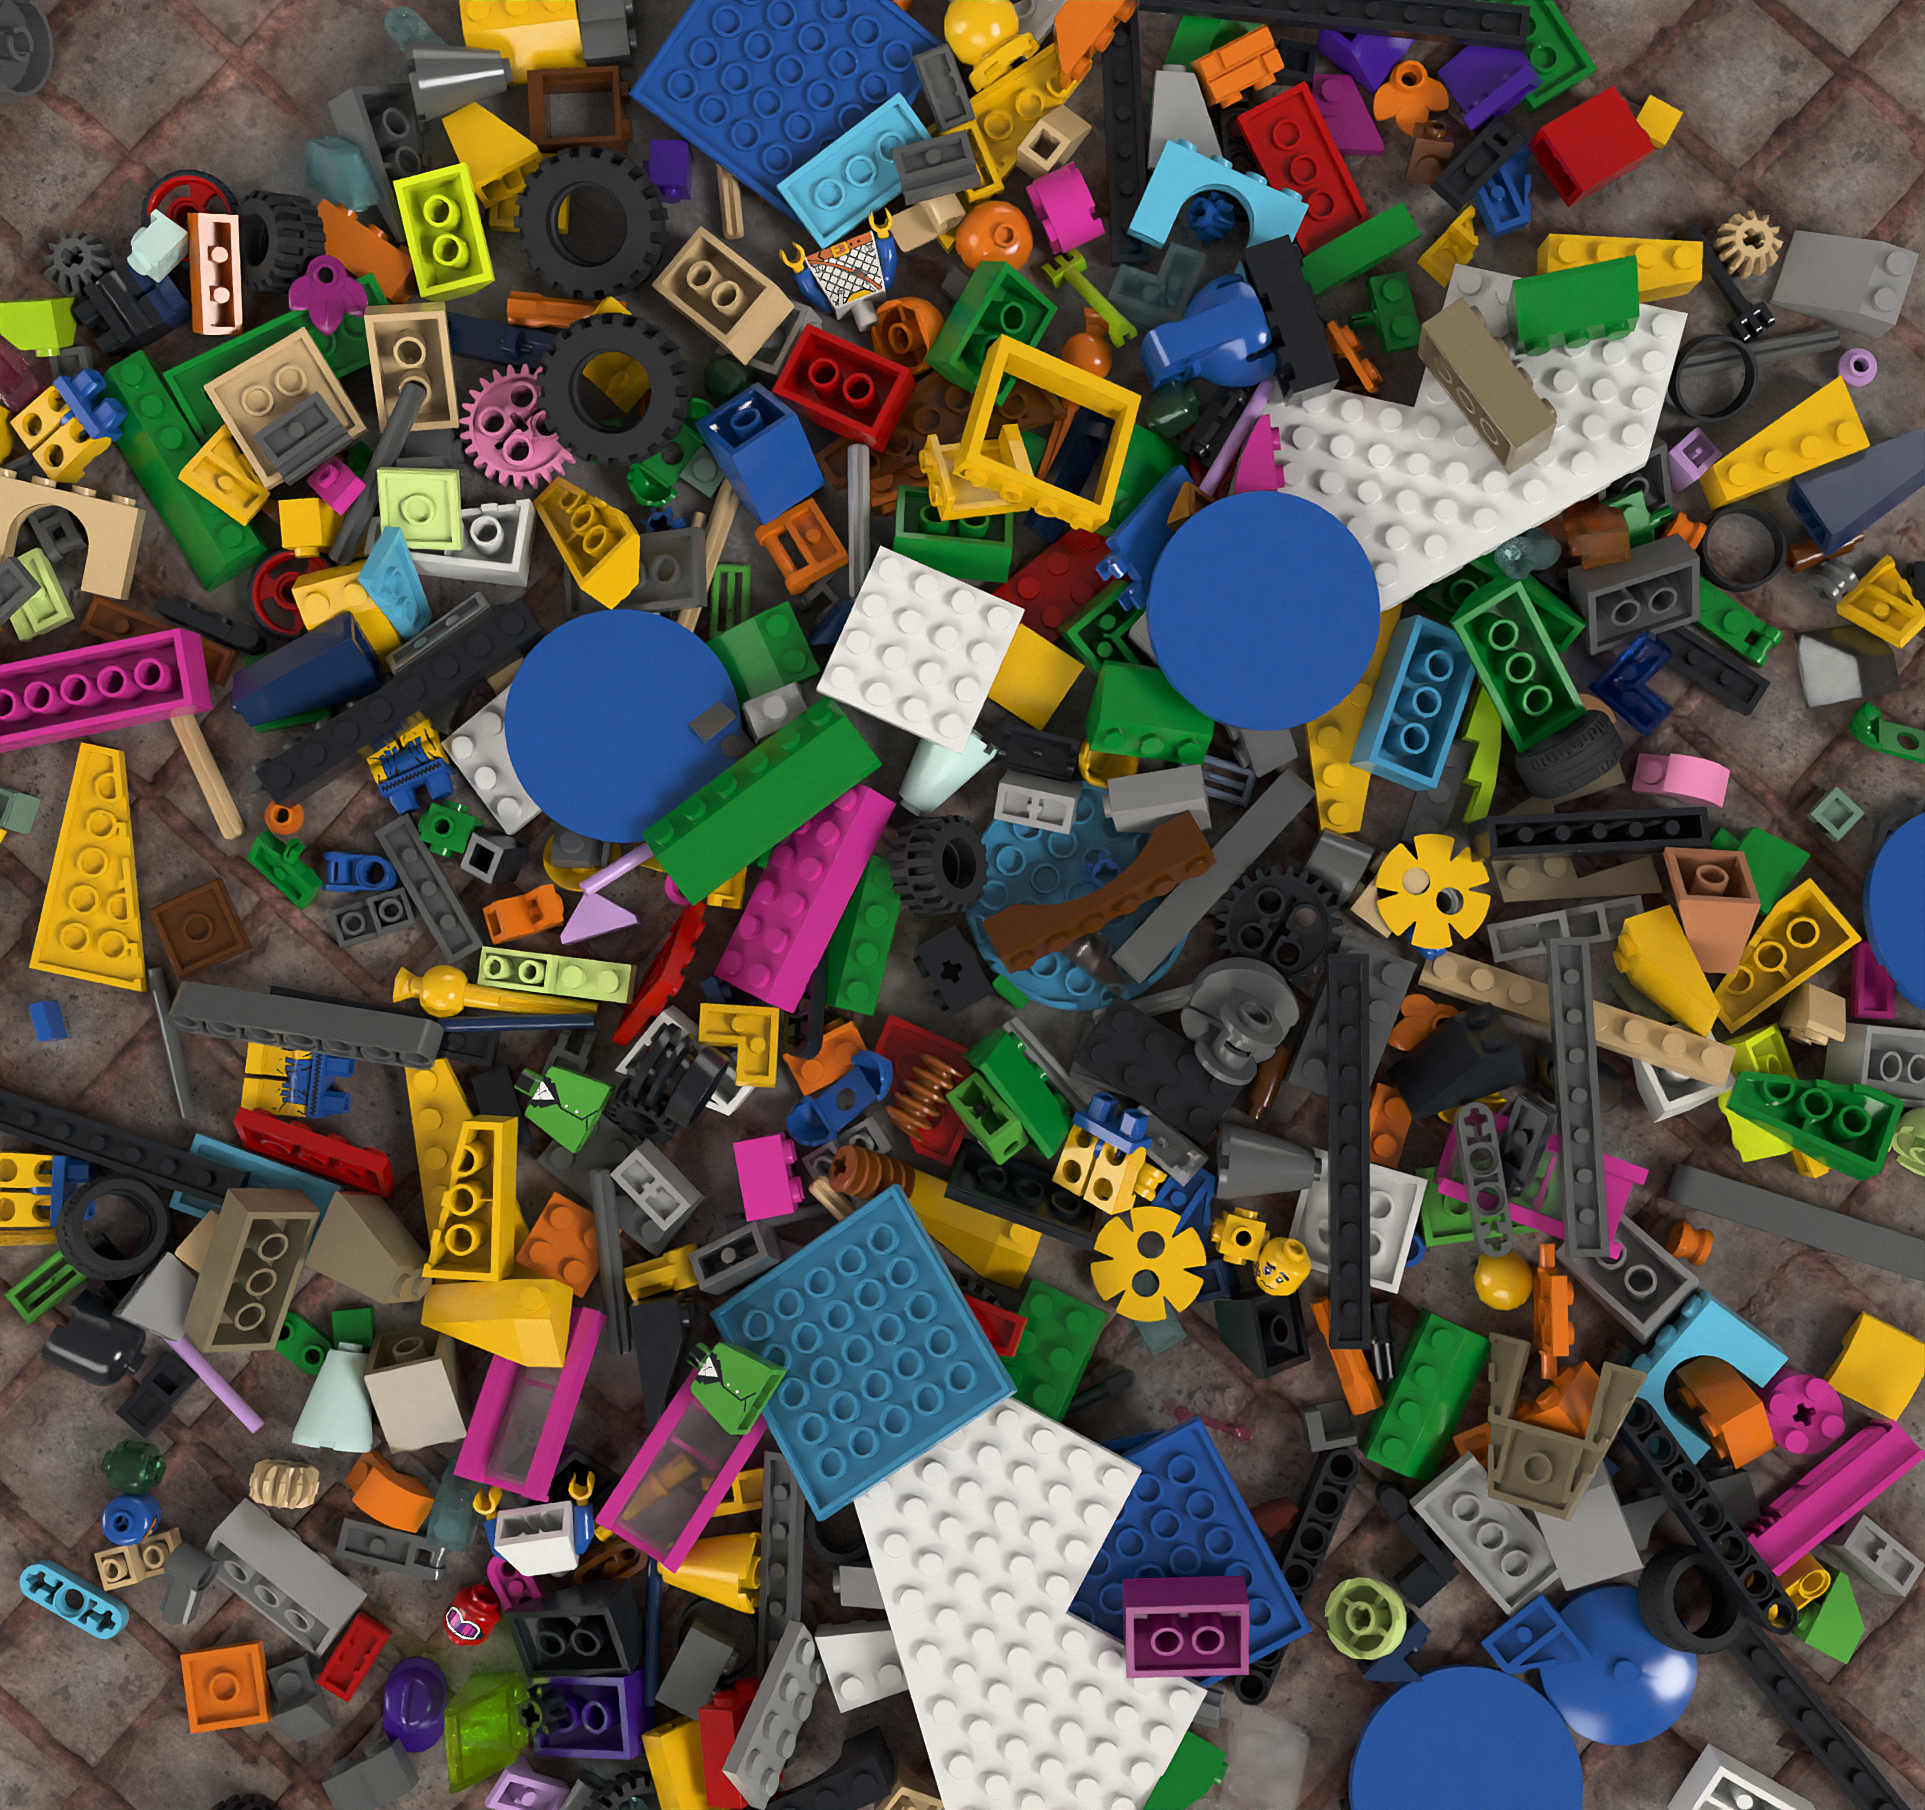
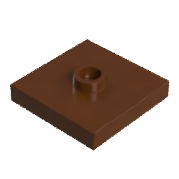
[147,878,253,980]

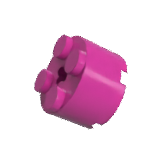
[1026,161,1105,255]
[1754,1367,1845,1455]

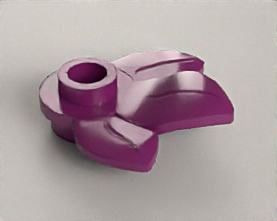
[288,255,369,336]

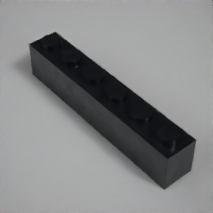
[1468,807,1711,862]

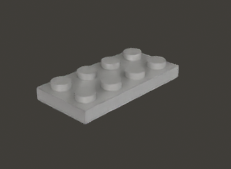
[1409,1451,1560,1618]
[722,1620,827,1810]

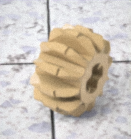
[1712,210,1783,279]
[249,1459,320,1509]

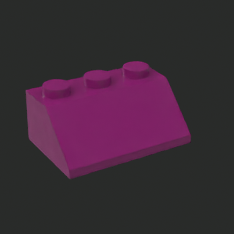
[1122,1575,1249,1678]

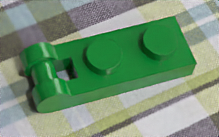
[1692,576,1784,669]

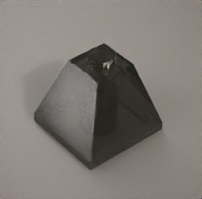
[1794,624,1901,709]

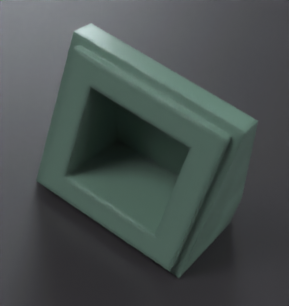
[0,785,40,834]

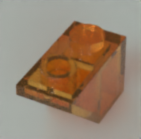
[1562,500,1631,570]

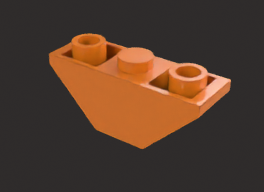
[1053,0,1138,90]

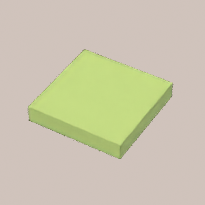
[377,467,463,550]

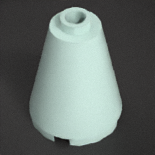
[898,729,998,816]
[292,1342,373,1453]

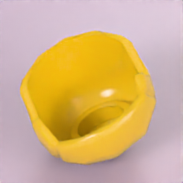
[1078,738,1140,790]
[1473,1246,1533,1311]

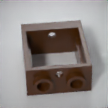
[527,66,633,155]

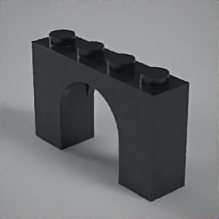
[730,1725,894,1810]

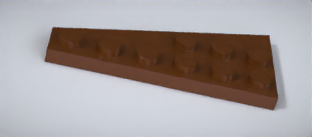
[814,370,1068,491]

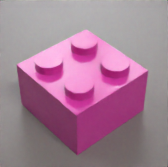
[733,1130,805,1222]

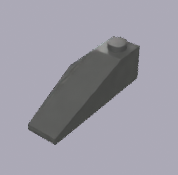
[328,82,429,243]

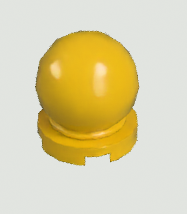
[944,0,1040,92]

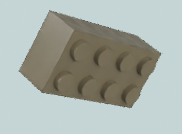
[1418,297,1557,475]
[183,1188,321,1353]

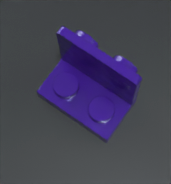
[1438,45,1544,133]

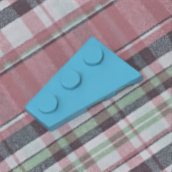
[357,526,433,641]

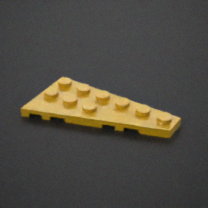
[405,1057,547,1284]

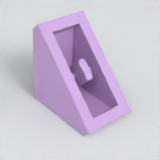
[1668,426,1723,494]
[560,892,642,945]

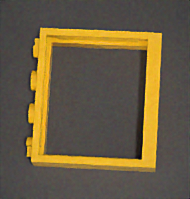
[952,334,1142,533]

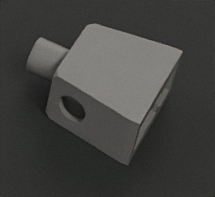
[741,682,814,747]
[112,1251,198,1342]

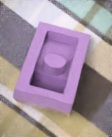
[484,1755,571,1810]

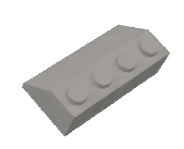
[204,1498,368,1659]

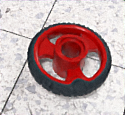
[140,169,239,271]
[247,547,339,643]

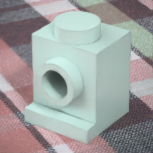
[127,209,188,283]

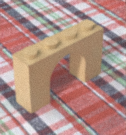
[0,468,146,600]

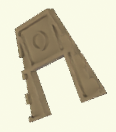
[1487,762,1663,903]
[1488,1332,1648,1521]

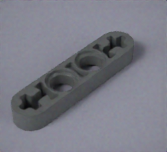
[1454,1102,1514,1257]

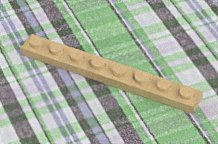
[1417,951,1736,1088]

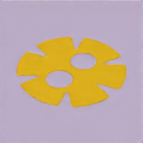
[1375,834,1491,949]
[1090,1206,1206,1322]

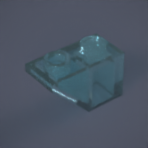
[305,135,384,211]

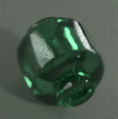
[703,354,760,406]
[1142,379,1202,437]
[101,1439,166,1495]

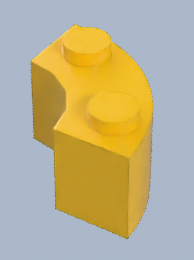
[278,498,369,560]

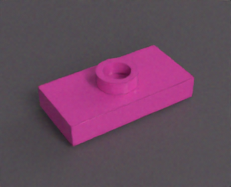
[306,455,366,515]

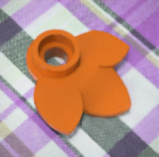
[1373,60,1449,137]
[1387,993,1459,1052]

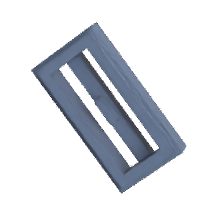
[1178,755,1256,808]

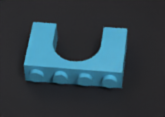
[1127,139,1309,282]
[1625,1289,1789,1474]

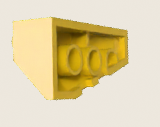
[532,476,640,610]
[1713,878,1862,1034]
[908,1168,1042,1290]
[421,1279,574,1368]

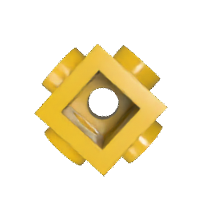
[1211,1206,1270,1266]

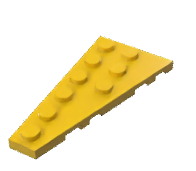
[913,43,1093,254]
[1304,602,1403,834]
[29,742,147,992]

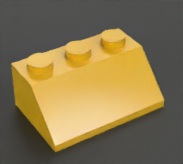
[459,0,587,86]

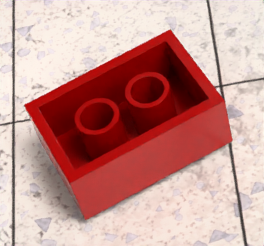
[772,323,917,454]

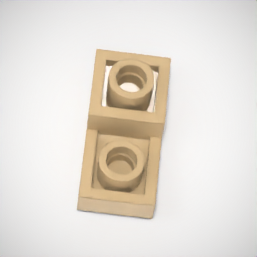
[94,1527,182,1591]

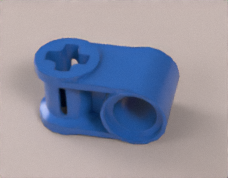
[322,852,400,893]

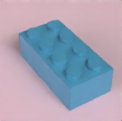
[1349,615,1476,791]

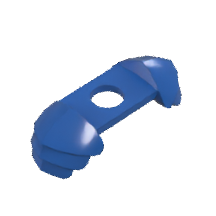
[785,1050,893,1146]

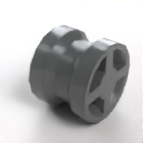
[1806,558,1859,607]

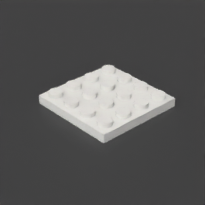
[816,546,1025,755]

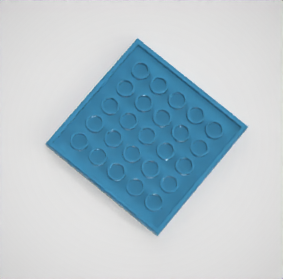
[709,1184,1018,1521]

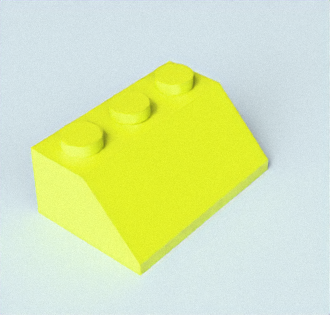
[393,162,495,302]
[1718,1023,1798,1163]

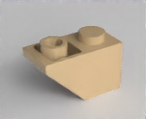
[1016,104,1092,180]
[1778,983,1846,1046]

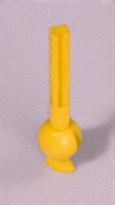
[393,965,599,1019]

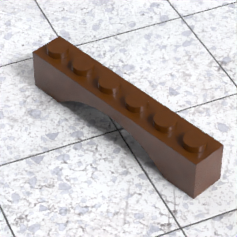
[982,810,1217,974]

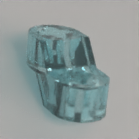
[384,6,447,53]
[1494,528,1561,579]

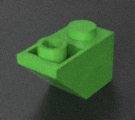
[1791,1562,1865,1665]

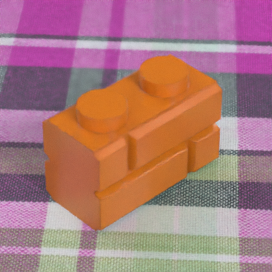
[1190,24,1284,109]

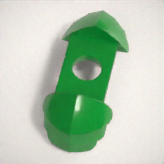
[627,398,716,507]
[1848,700,1925,764]

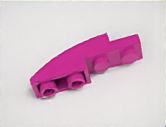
[1234,414,1285,495]

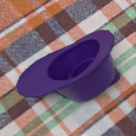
[383,1657,447,1753]

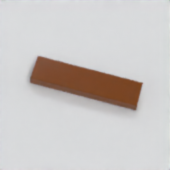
[80,594,239,688]

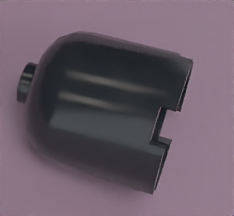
[41,1289,147,1387]

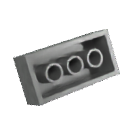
[1283,936,1417,1098]

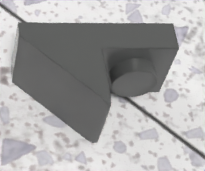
[689,701,756,762]
[267,1652,335,1742]

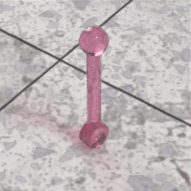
[1174,1406,1252,1443]

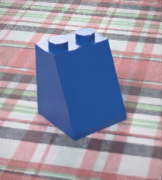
[695,382,826,525]

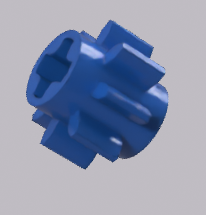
[1187,191,1235,243]
[639,506,686,534]
[1081,851,1126,892]

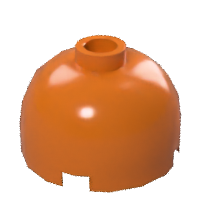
[955,201,1033,272]
[871,296,945,376]

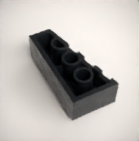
[1240,234,1340,407]

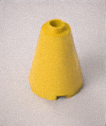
[657,1531,762,1614]

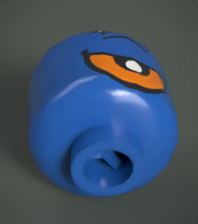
[101,1489,161,1546]

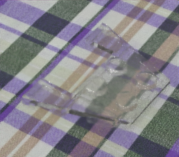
[1184,1682,1310,1810]

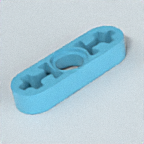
[19,1560,129,1639]

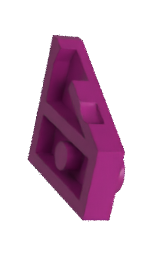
[1310,74,1384,156]

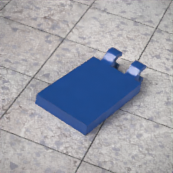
[1095,464,1196,611]

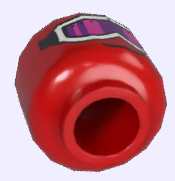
[442,1584,502,1646]

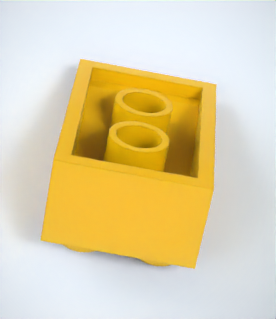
[291,558,405,674]
[1613,905,1720,1038]

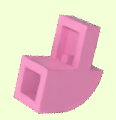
[1632,753,1730,808]

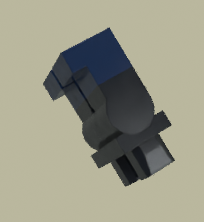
[73,262,192,359]

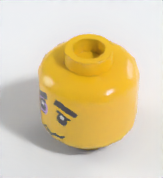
[1253,1237,1312,1295]

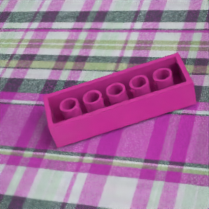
[0,628,213,753]
[713,783,896,1014]

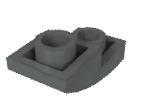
[328,887,416,949]

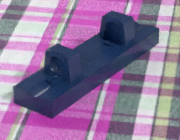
[408,303,557,372]
[1023,406,1115,543]

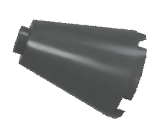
[403,41,513,123]
[1214,1122,1322,1200]

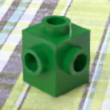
[418,800,484,858]

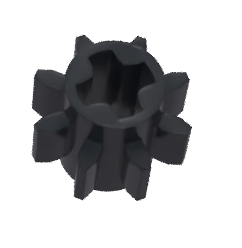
[517,1683,568,1737]

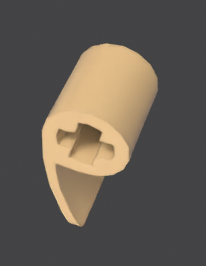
[885,193,966,253]

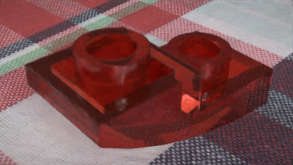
[1249,1496,1299,1538]

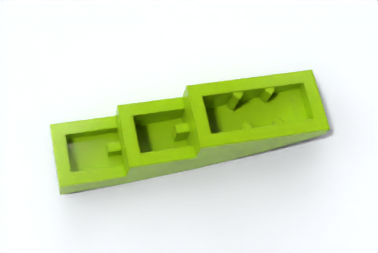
[1458,678,1502,825]

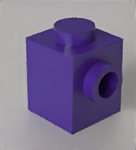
[642,139,693,204]

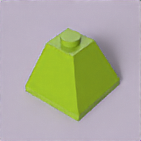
[0,296,80,357]

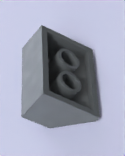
[1568,533,1700,655]

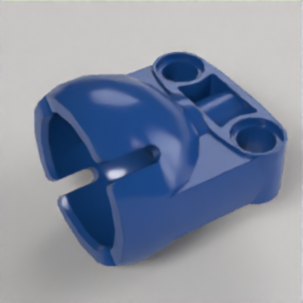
[1139,274,1276,396]

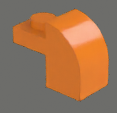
[483,883,564,945]
[344,1449,437,1533]

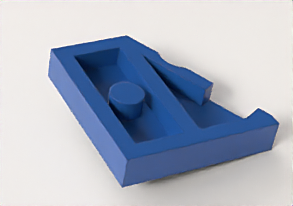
[1148,1168,1216,1255]

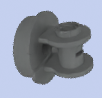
[0,0,54,103]
[1181,957,1299,1085]

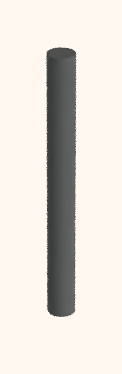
[147,967,197,1120]

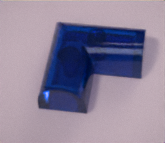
[1588,629,1674,737]

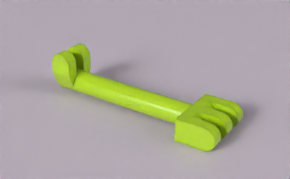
[1041,248,1138,348]

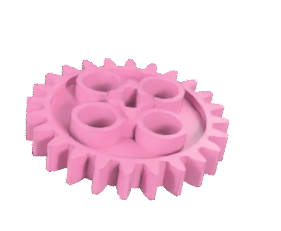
[459,364,576,490]

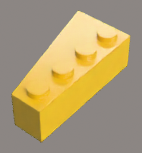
[1536,234,1703,303]
[1698,375,1870,511]
[421,1115,518,1282]

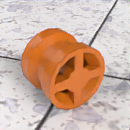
[1660,510,1707,550]
[1666,1220,1713,1267]

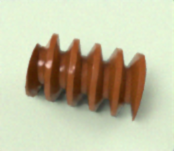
[885,1053,966,1142]
[828,1144,916,1201]

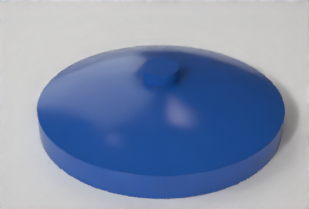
[1537,1583,1697,1745]

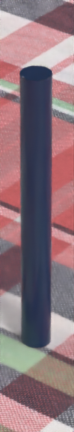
[438,1013,596,1032]
[643,1541,663,1707]

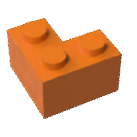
[1675,1355,1776,1470]
[1513,1361,1600,1440]

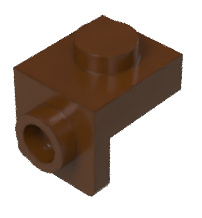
[1405,120,1454,185]

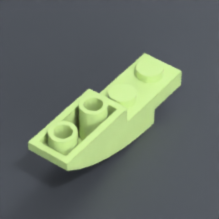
[477,946,637,1004]

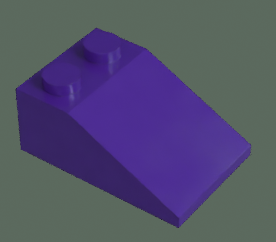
[528,1665,657,1760]

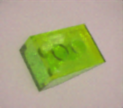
[444,1671,528,1794]

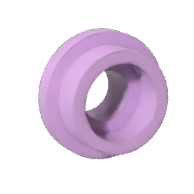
[1837,348,1877,387]

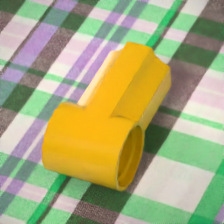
[624,1243,698,1300]

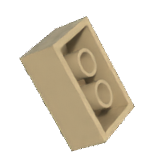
[651,226,795,366]
[364,302,459,433]

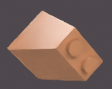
[1663,847,1761,974]

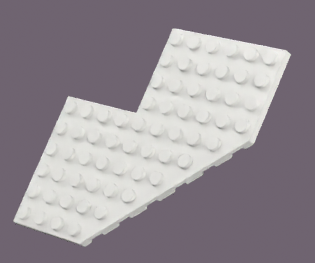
[1227,263,1688,612]
[854,1396,1208,1810]

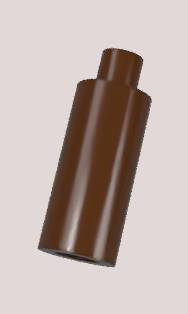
[1784,532,1864,574]
[1245,1045,1294,1120]

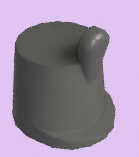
[1282,827,1374,906]

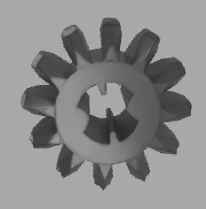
[43,228,116,298]

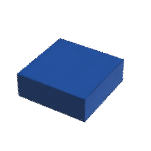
[29,1001,68,1042]

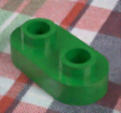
[275,1310,335,1375]

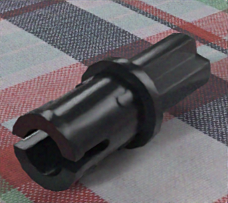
[1370,1302,1396,1382]

